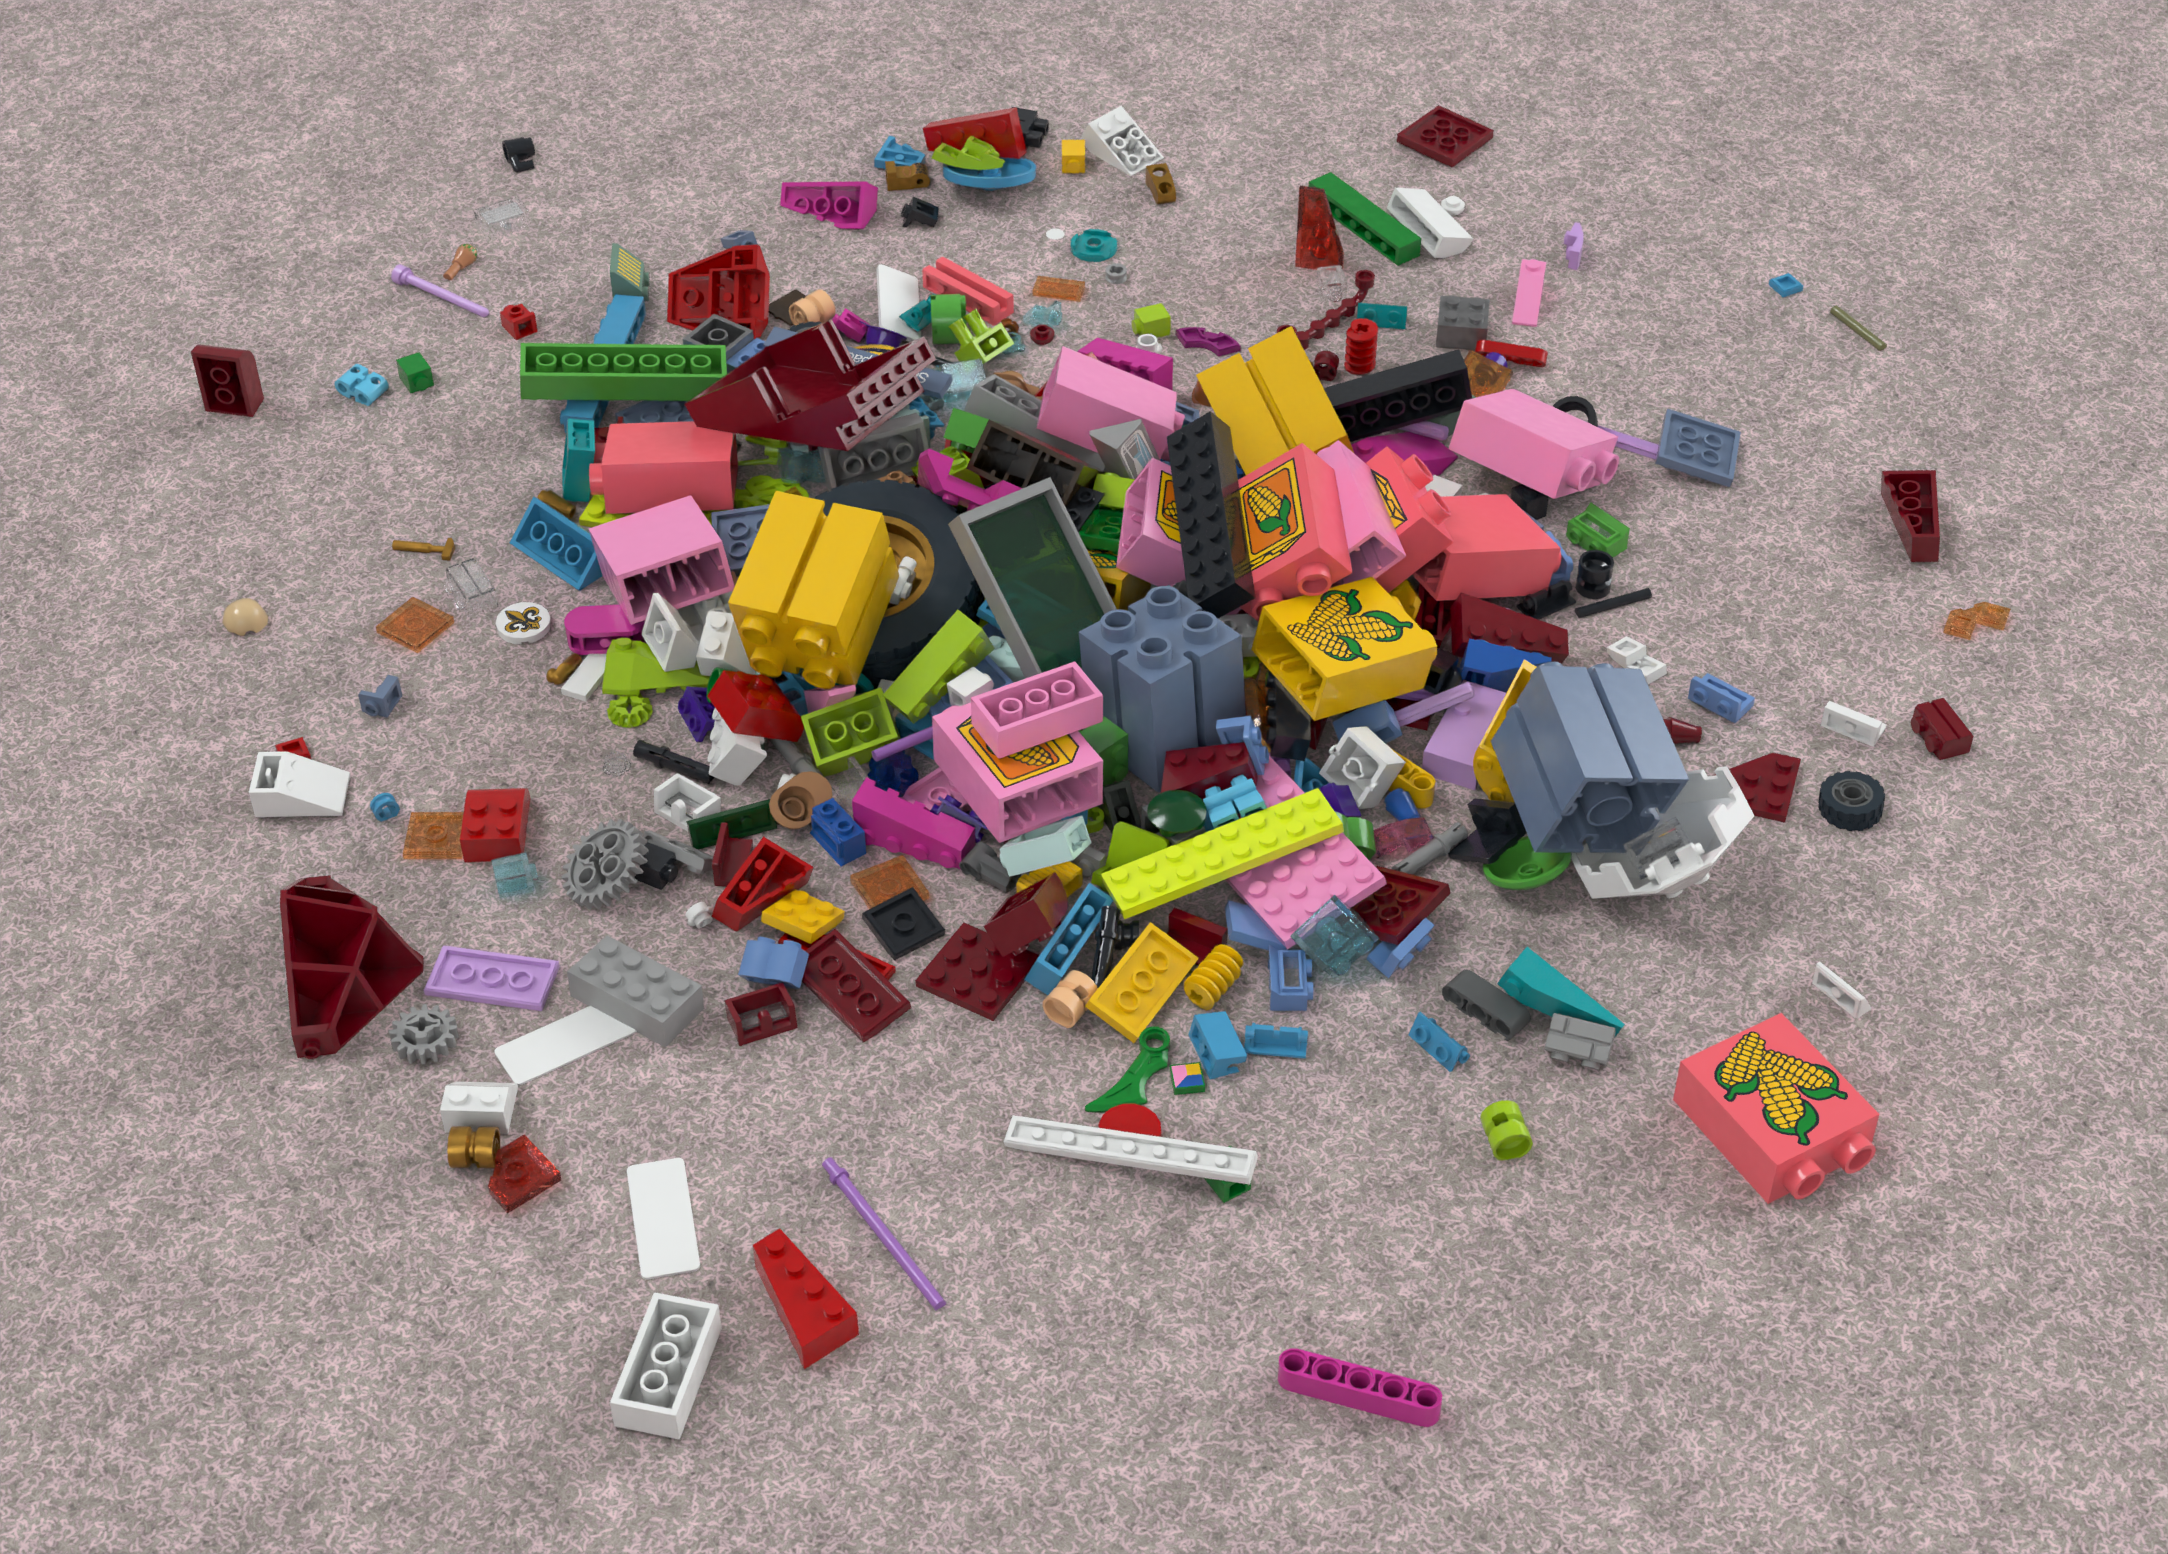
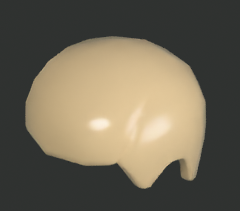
[222,598,268,636]

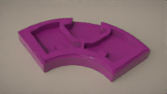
[1175,327,1241,357]

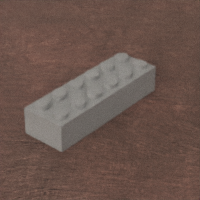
[964,374,1108,473]

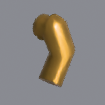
[546,653,582,685]

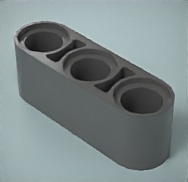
[1442,969,1531,1041]

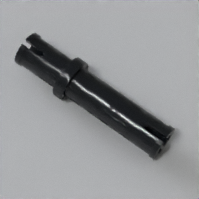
[633,740,715,784]
[1091,906,1121,988]

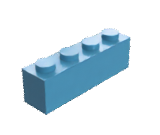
[1024,883,1113,995]

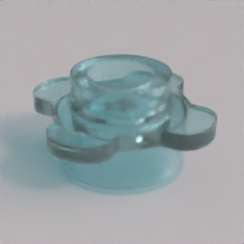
[1002,332,1025,355]

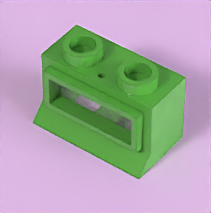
[1566,502,1630,557]

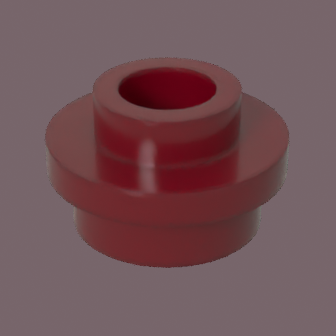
[1030,324,1055,345]

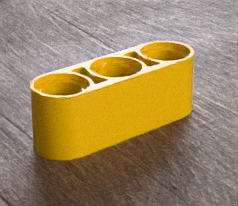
[1388,749,1436,809]

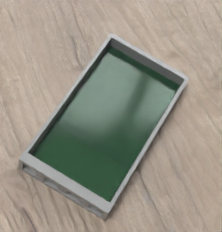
[948,477,1117,679]

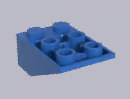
[1459,638,1552,693]

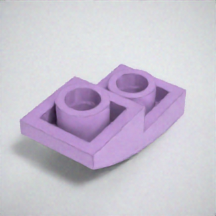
[1564,222,1583,270]

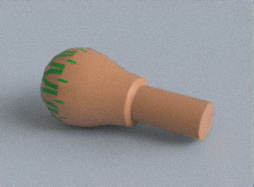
[443,244,477,280]

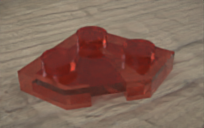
[488,1134,561,1214]

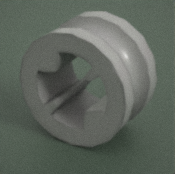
[1105,263,1127,284]

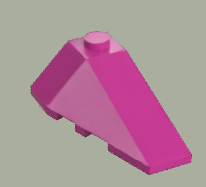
[780,181,878,229]

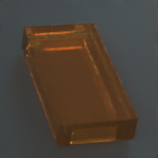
[1033,276,1085,302]

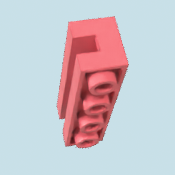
[922,256,1014,326]

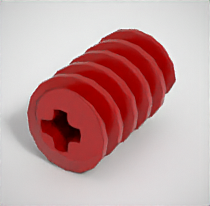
[1344,318,1378,375]

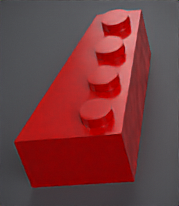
[923,107,1027,159]
[753,1228,859,1369]

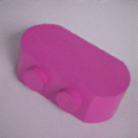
[564,605,646,655]

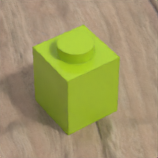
[1131,303,1171,338]

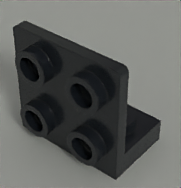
[1448,798,1527,864]

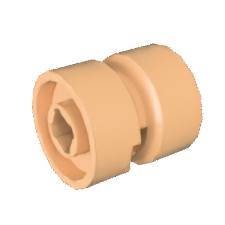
[789,289,836,326]
[1042,970,1098,1028]

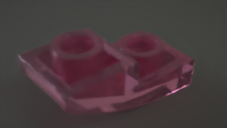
[1374,817,1434,858]

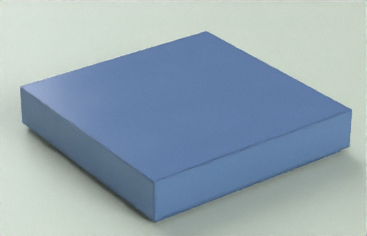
[1225,900,1288,951]

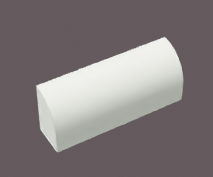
[1387,188,1473,258]

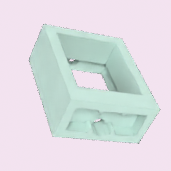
[1000,815,1092,877]

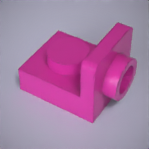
[832,308,870,343]

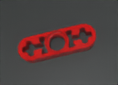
[1474,340,1548,368]

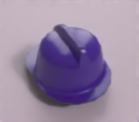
[859,321,907,348]

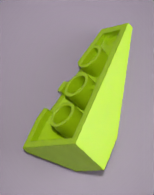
[602,638,710,696]

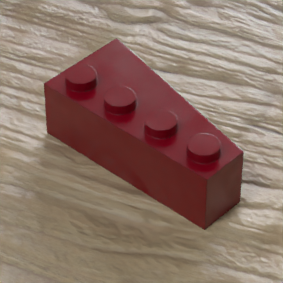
[1881,470,1940,562]
[1450,593,1569,664]

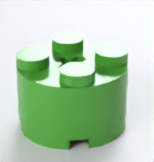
[930,294,967,345]

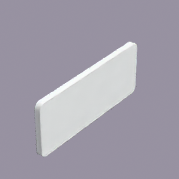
[877,264,921,342]
[495,1006,637,1085]
[627,1158,700,1280]

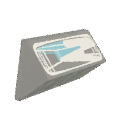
[1089,419,1160,479]

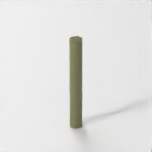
[1830,305,1887,351]

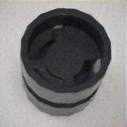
[1575,550,1614,599]

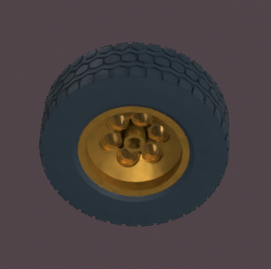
[803,480,984,690]

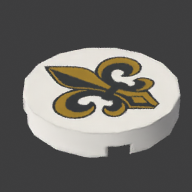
[496,602,551,644]

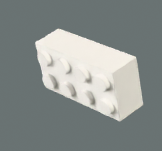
[610,1292,722,1439]

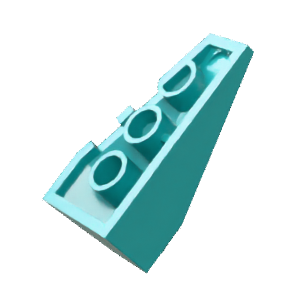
[1497,947,1625,1038]

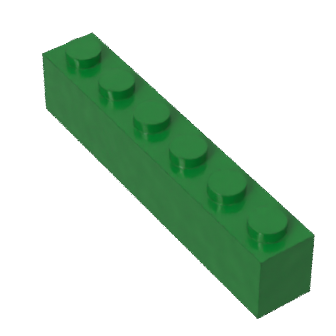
[1308,172,1421,266]

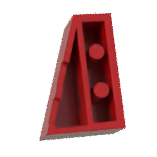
[711,836,814,932]

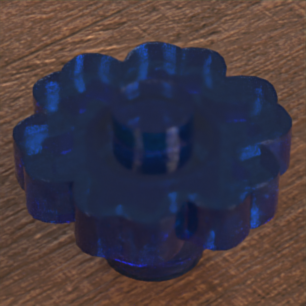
[866,744,919,797]

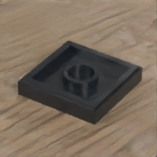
[862,887,945,961]

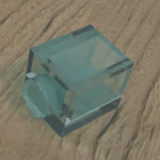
[491,852,538,899]

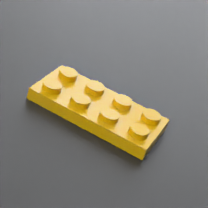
[1085,922,1199,1043]

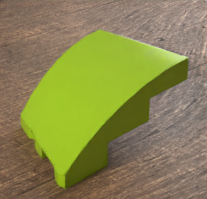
[931,136,1005,170]

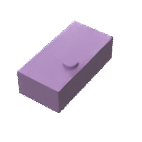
[1422,680,1506,790]

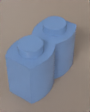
[738,937,809,989]

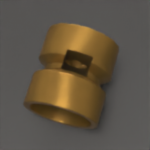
[447,1126,501,1169]

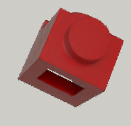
[500,303,538,340]

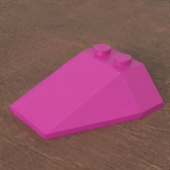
[1351,432,1458,476]
[918,449,1023,511]

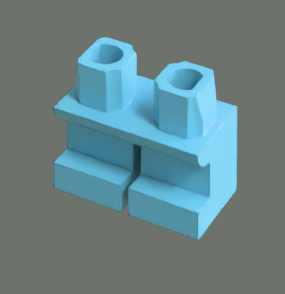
[1203,774,1267,829]

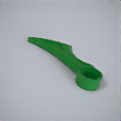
[1085,1027,1170,1112]

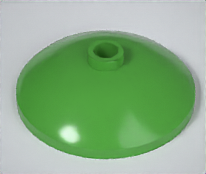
[1483,836,1572,890]

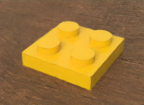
[761,889,845,944]

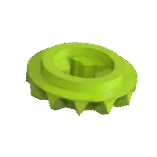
[607,693,653,728]

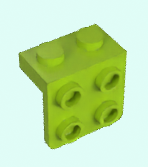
[1091,822,1169,893]

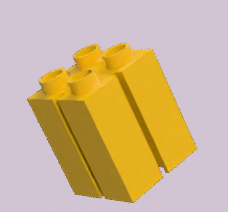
[1196,326,1355,475]
[728,491,899,689]

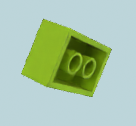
[801,687,901,777]

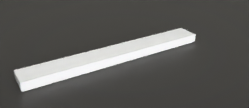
[1004,1115,1258,1185]

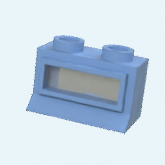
[1268,944,1313,1011]

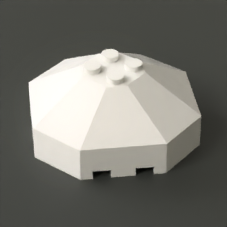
[1571,766,1754,899]

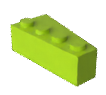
[883,610,995,724]

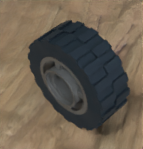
[1818,771,1885,831]

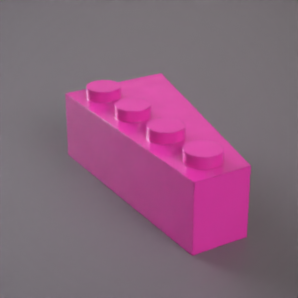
[1077,337,1173,390]
[852,777,976,869]

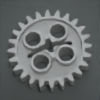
[561,819,649,909]

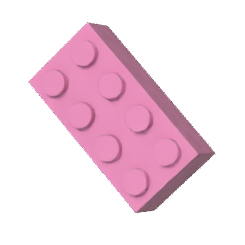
[971,662,1103,759]

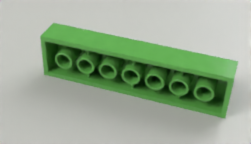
[520,343,727,401]

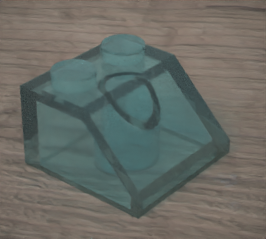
[930,359,986,403]
[1290,895,1380,978]

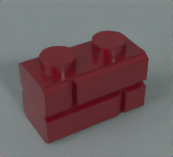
[1911,698,1974,760]

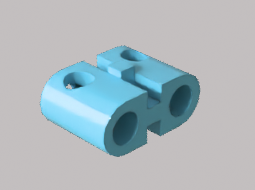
[334,364,389,406]

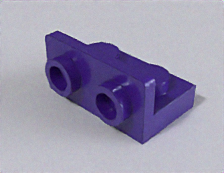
[678,686,715,742]

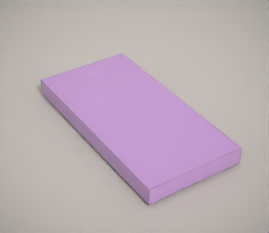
[424,946,560,1011]

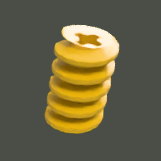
[1184,944,1243,1011]

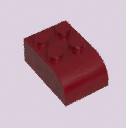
[191,344,264,417]
[983,872,1068,957]

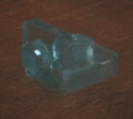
[1023,301,1063,328]

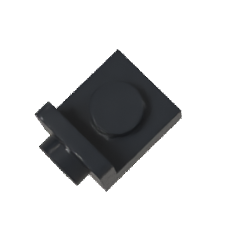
[901,196,939,227]

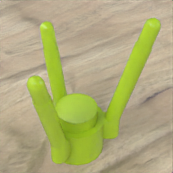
[738,436,788,466]

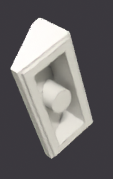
[1812,962,1871,1019]

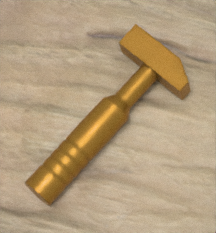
[392,537,455,561]

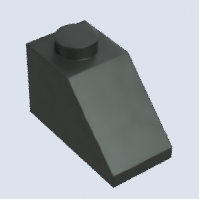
[1098,780,1141,834]

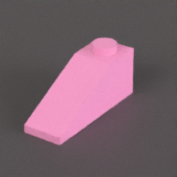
[1512,259,1546,327]
[804,685,856,713]

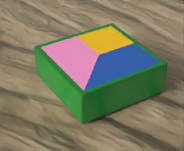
[1169,1062,1205,1095]

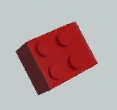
[707,670,804,742]
[460,788,531,862]

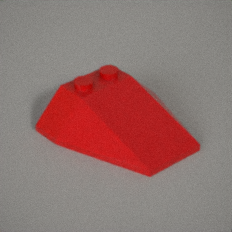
[667,244,770,339]

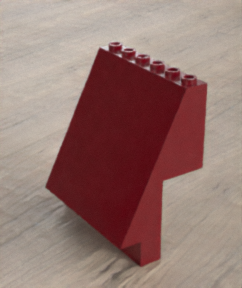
[685,319,936,451]

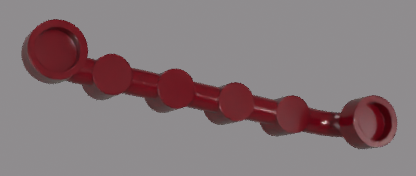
[1277,270,1375,350]

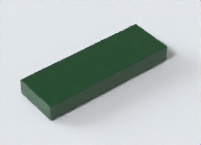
[686,799,778,850]

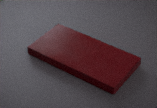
[802,929,911,1043]

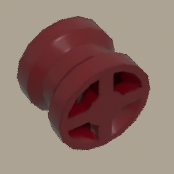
[1313,351,1339,381]

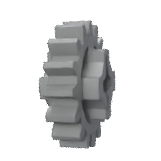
[389,1004,459,1065]

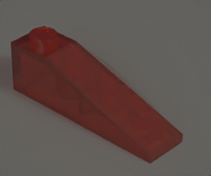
[1295,185,1344,274]

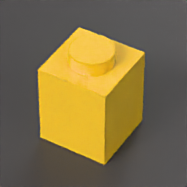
[1062,140,1085,174]

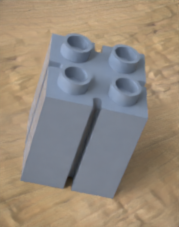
[1079,585,1246,793]
[1491,662,1689,853]

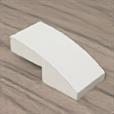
[1607,636,1667,684]

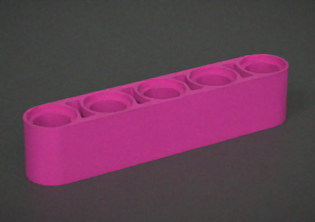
[1278,1348,1442,1427]

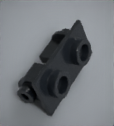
[1066,486,1105,533]
[1516,580,1576,620]

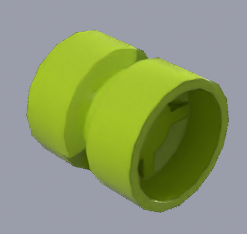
[1480,1100,1533,1161]

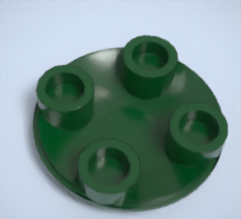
[1147,790,1207,837]

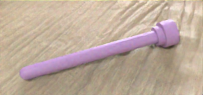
[391,264,489,317]

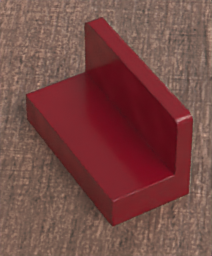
[712,823,753,887]
[1167,907,1228,966]

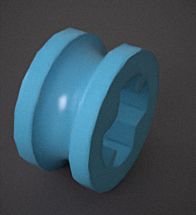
[370,793,400,822]

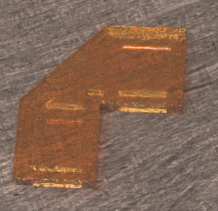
[1943,602,2011,640]

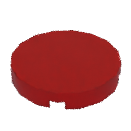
[1098,1104,1161,1137]

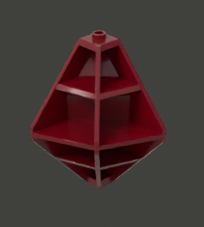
[280,875,424,1059]

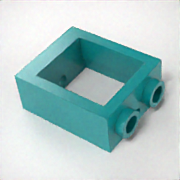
[562,419,595,502]

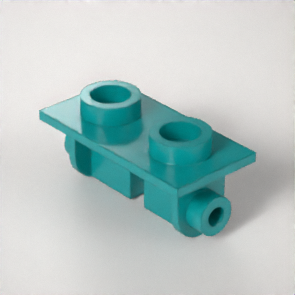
[899,294,937,332]
[1357,302,1407,329]

